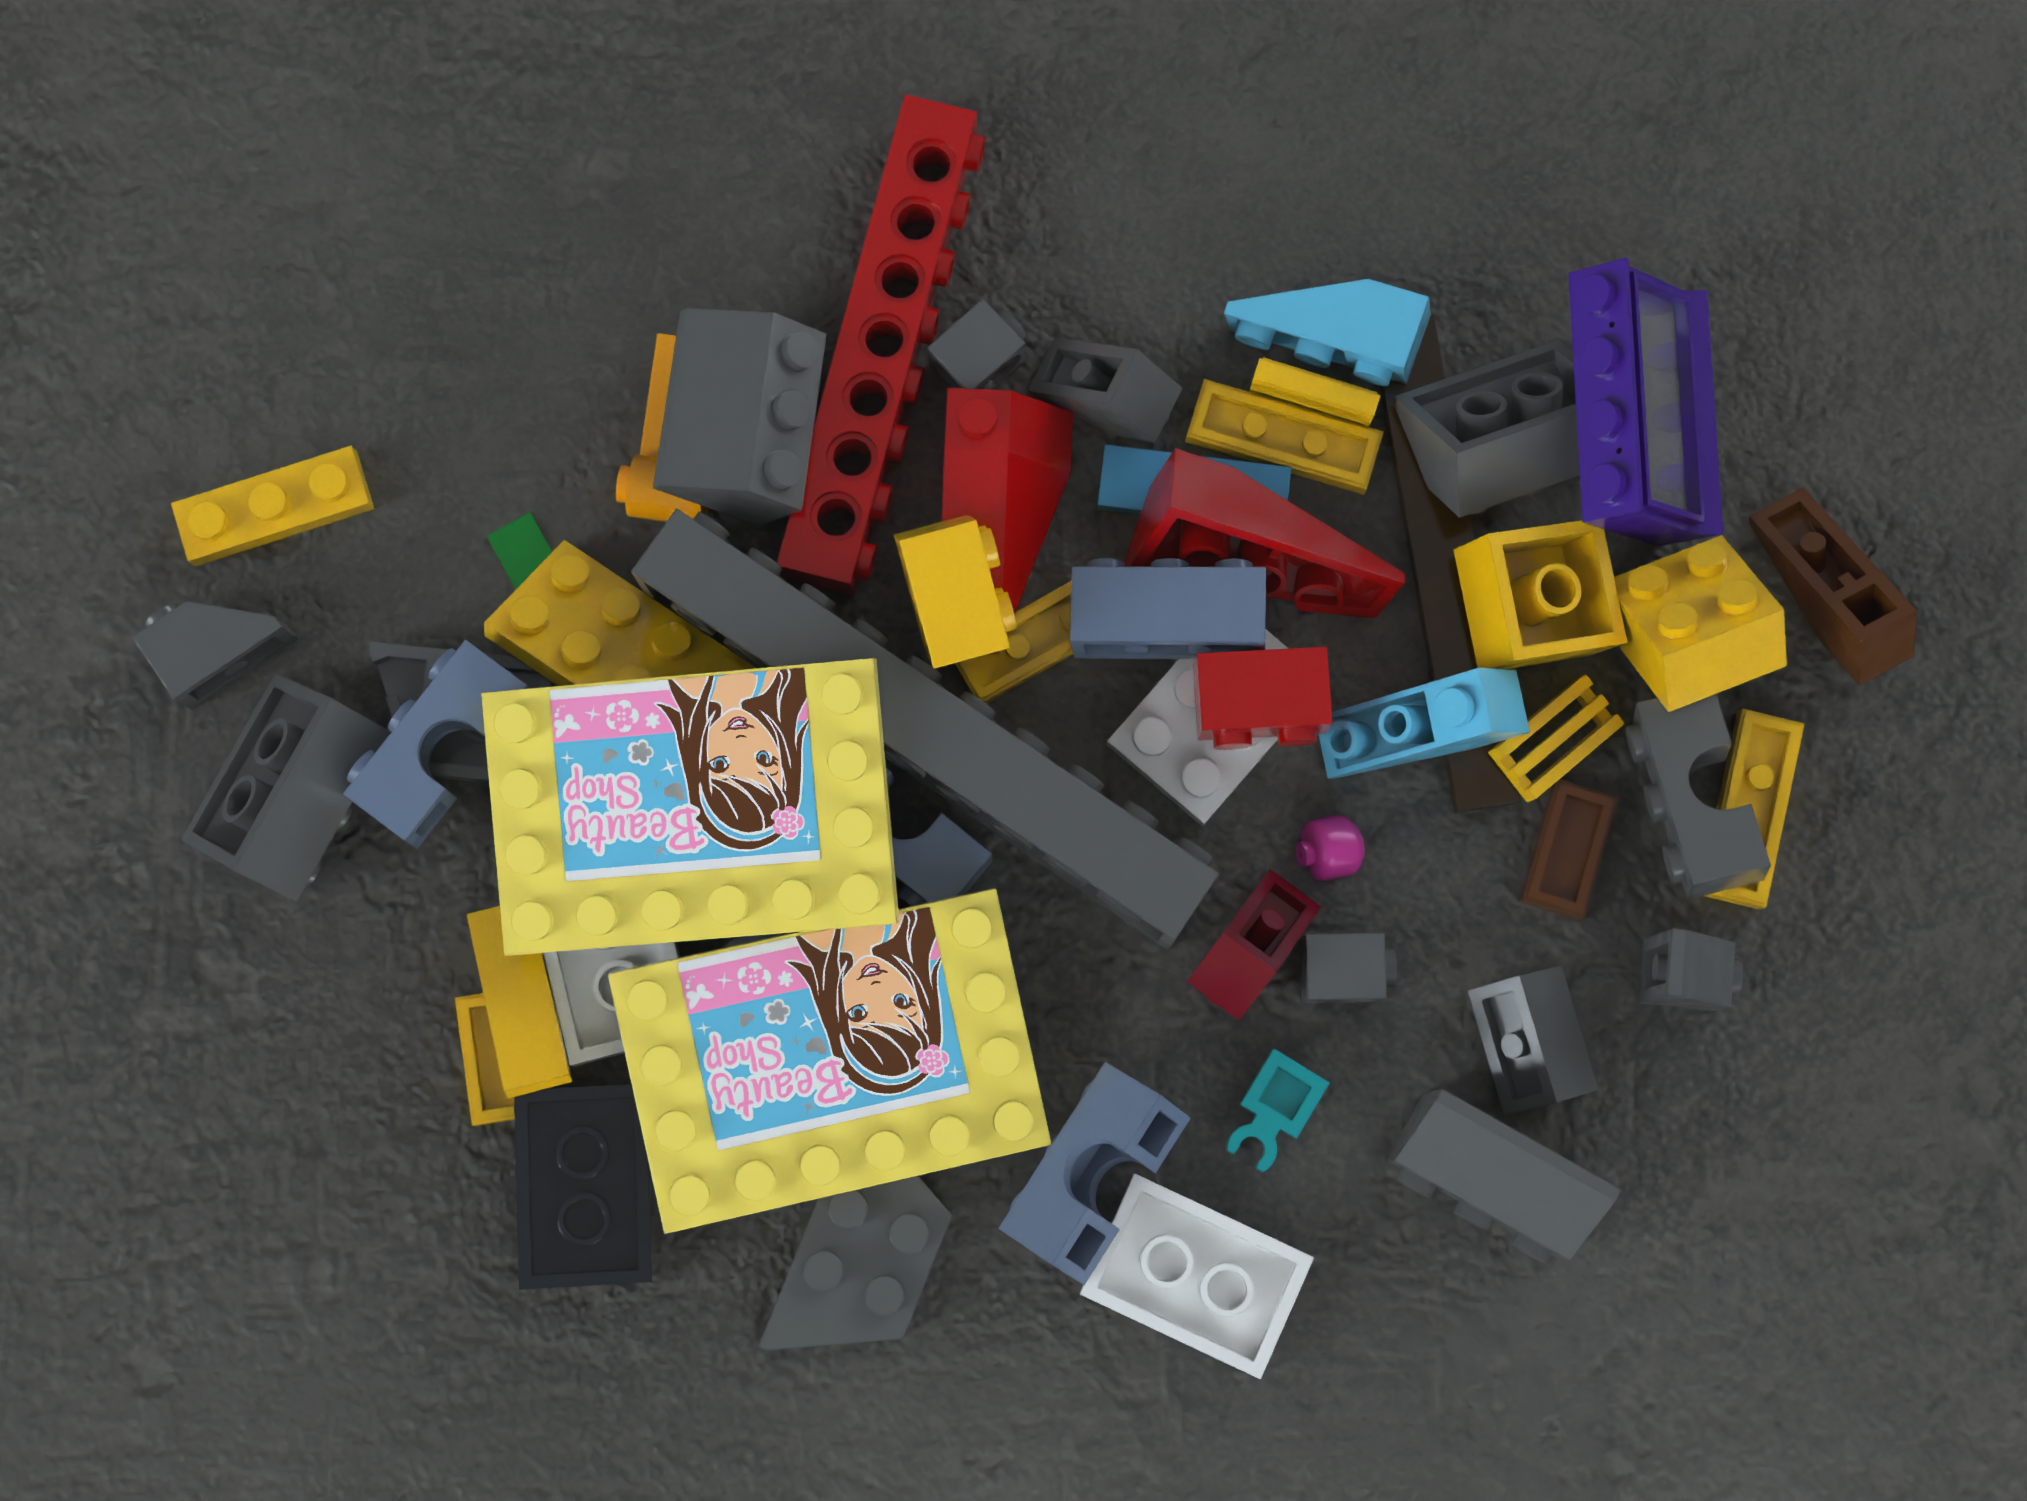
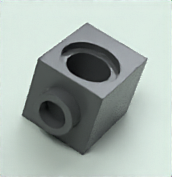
[927,299,1026,390]
[1300,933,1397,1004]

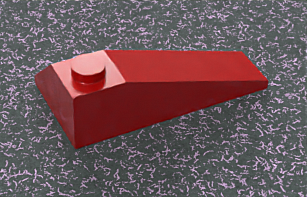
[941,388,1073,655]
[1124,448,1405,618]

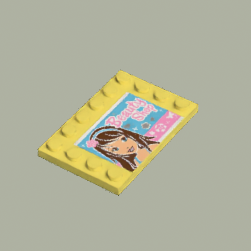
[481,658,899,956]
[608,888,1052,1234]

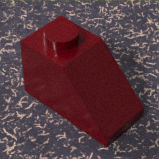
[1187,869,1321,1020]

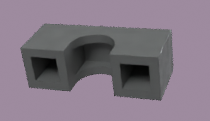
[1626,694,1771,900]

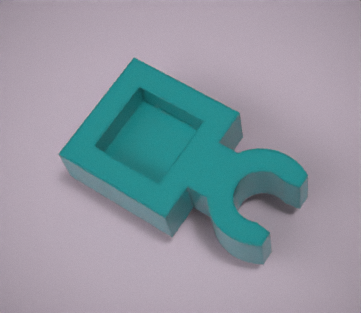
[1226,1049,1330,1172]

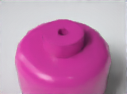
[1295,815,1365,882]

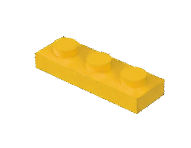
[171,445,375,567]

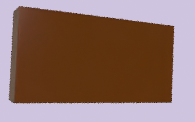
[1519,779,1619,921]

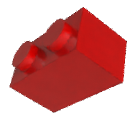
[1193,647,1332,750]

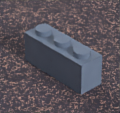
[1070,558,1266,659]

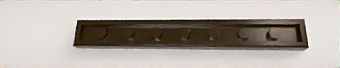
[1380,314,1521,814]

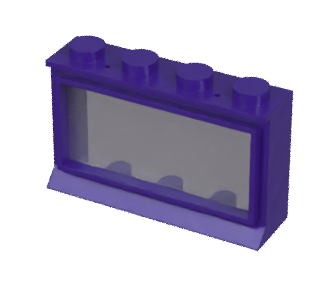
[1568,258,1723,546]

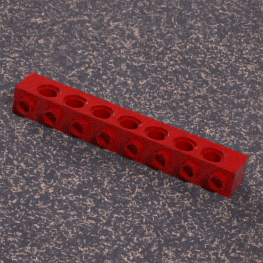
[777,94,986,597]

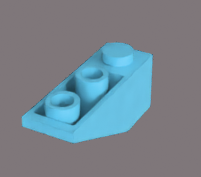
[1224,279,1431,386]
[1318,668,1530,779]

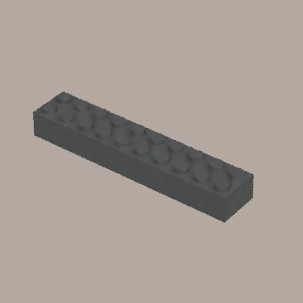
[631,508,1219,951]

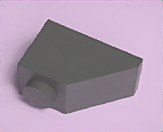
[1027,337,1182,442]
[132,601,298,710]
[1638,928,1743,1012]

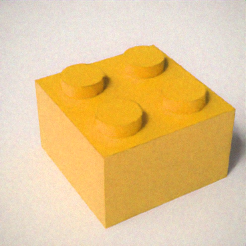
[894,515,1017,669]
[1453,520,1628,670]
[1614,535,1787,712]

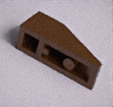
[1749,487,1917,686]

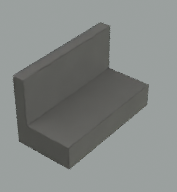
[1468,965,1599,1116]

